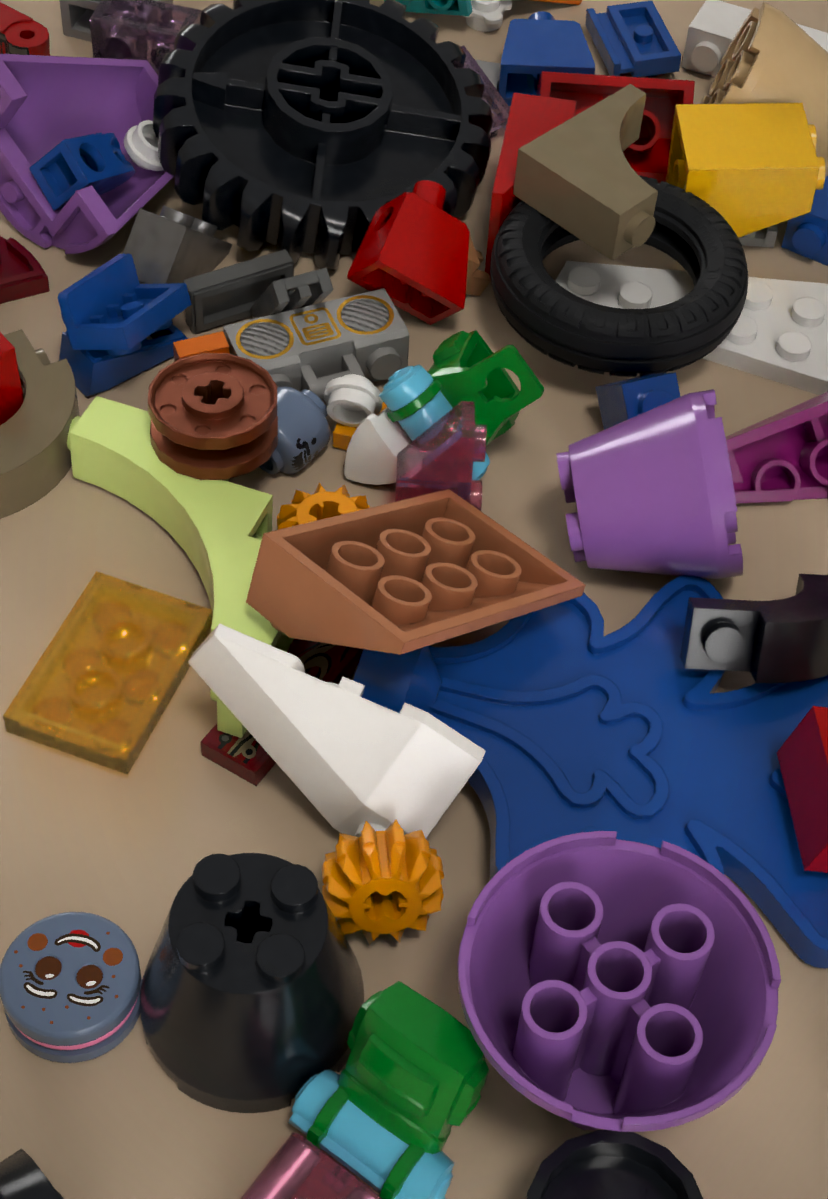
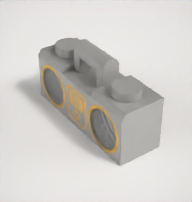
[223,288,409,400]

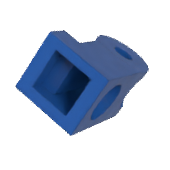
[29,133,136,211]

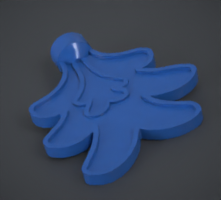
[353,575,828,969]

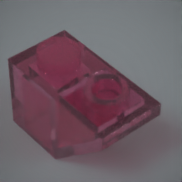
[395,401,487,511]

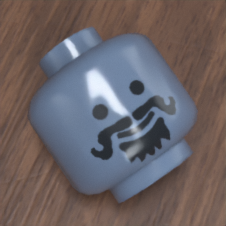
[259,386,330,475]

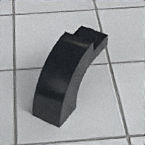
[680,574,828,684]

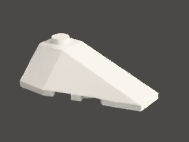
[188,624,486,839]

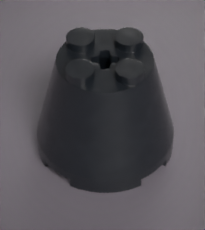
[140,853,364,1113]

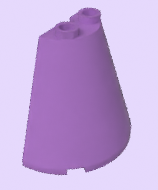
[0,54,174,254]

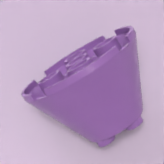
[457,831,781,1132]

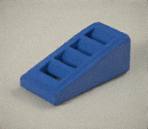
[59,324,188,397]

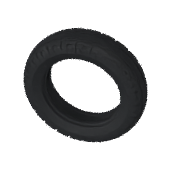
[490,175,748,377]

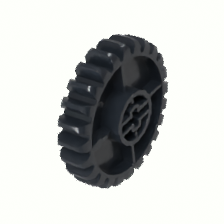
[153,0,493,271]

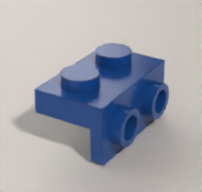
[58,254,192,356]

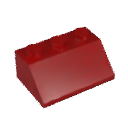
[537,71,695,183]

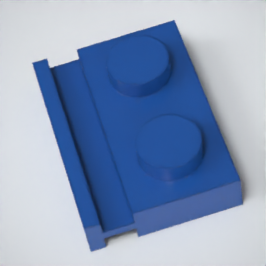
[585,0,681,77]

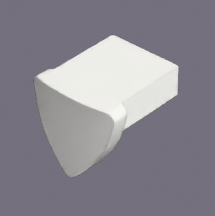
[344,407,423,485]

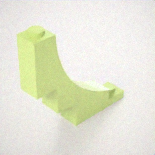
[67,396,294,738]

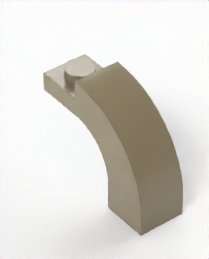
[0,329,80,519]

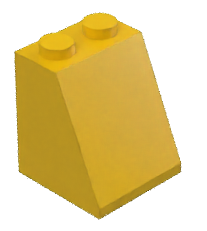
[666,103,826,238]

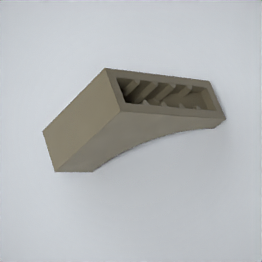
[513,84,658,260]

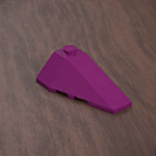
[726,392,828,504]

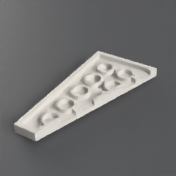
[556,261,828,395]

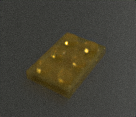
[3,571,213,775]

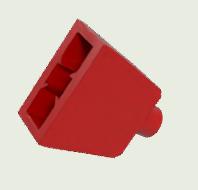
[347,180,470,325]

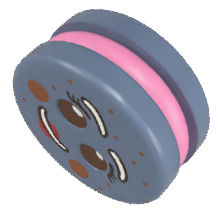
[0,912,142,1063]

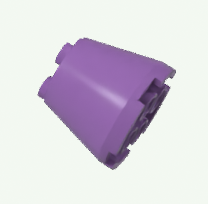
[556,389,743,579]

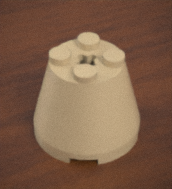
[700,2,828,170]

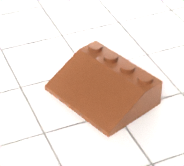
[246,489,586,655]

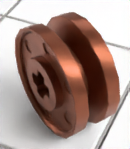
[148,353,278,480]

